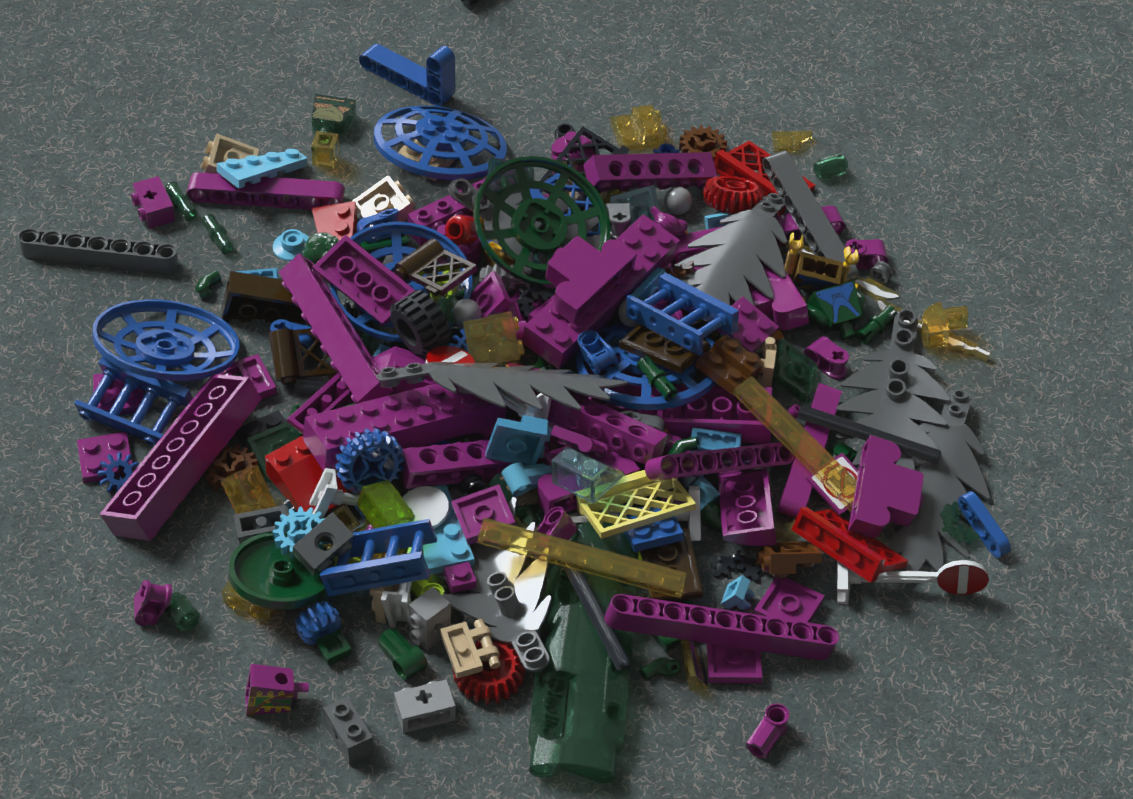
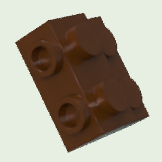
[694,334,764,395]
[756,541,822,578]

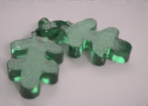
[940,501,980,545]

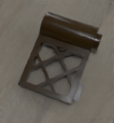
[394,239,478,296]
[269,328,338,385]

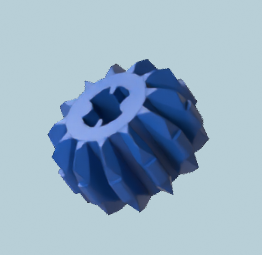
[97,452,139,493]
[295,602,341,645]

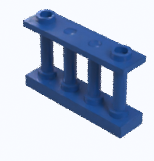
[626,273,739,355]
[74,356,193,447]
[320,519,438,596]

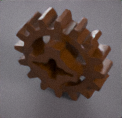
[679,125,727,162]
[204,445,259,493]

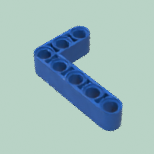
[359,44,456,107]

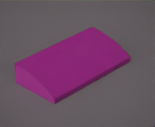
[312,235,415,325]
[718,468,777,546]

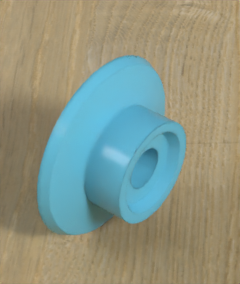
[273,229,309,261]

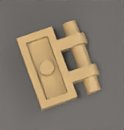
[757,337,777,387]
[440,619,501,679]

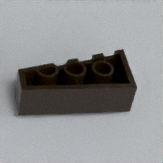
[221,271,306,323]

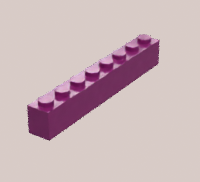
[279,253,393,404]

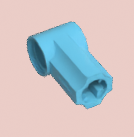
[502,462,554,496]

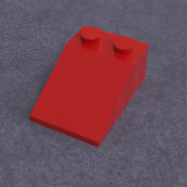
[265,436,348,514]

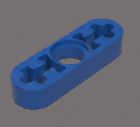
[958,491,1011,558]

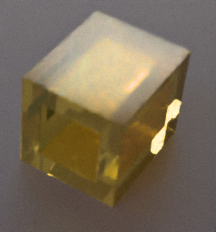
[311,131,340,169]

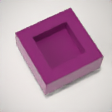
[444,562,477,593]

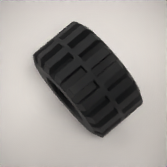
[390,290,451,357]

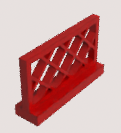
[714,141,816,215]
[791,507,909,583]

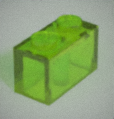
[357,480,415,529]

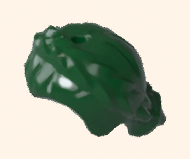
[302,232,339,265]

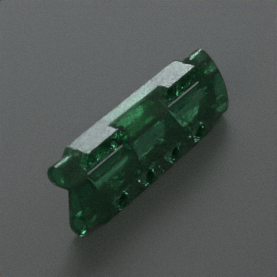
[528,521,640,783]

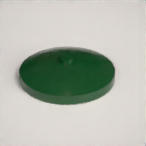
[229,531,335,610]

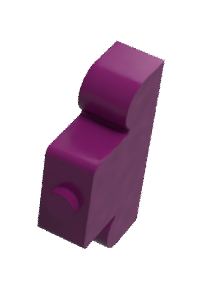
[546,236,637,324]
[731,258,809,330]
[848,435,924,538]
[537,446,640,515]

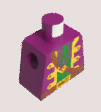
[245,664,309,716]

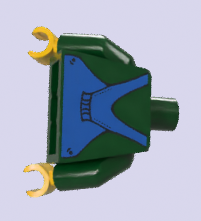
[802,281,866,340]

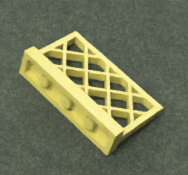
[576,470,696,539]

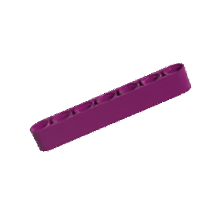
[186,172,345,210]
[777,383,842,519]
[645,442,795,481]

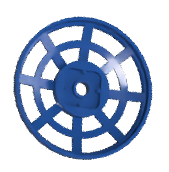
[373,106,507,180]
[329,222,472,342]
[92,299,239,381]
[576,321,716,410]

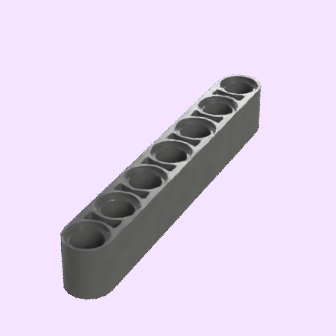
[763,151,859,283]
[18,228,179,274]

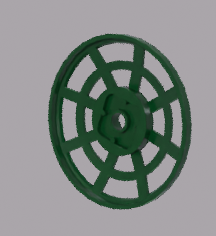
[474,156,611,288]

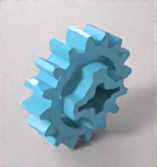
[273,507,329,559]

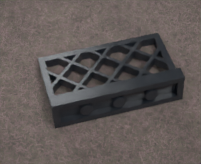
[540,126,630,212]

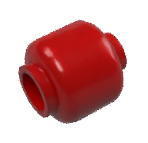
[445,215,478,246]

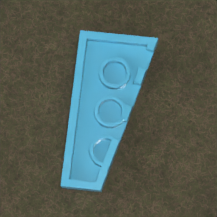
[217,149,307,188]

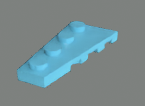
[423,485,475,575]

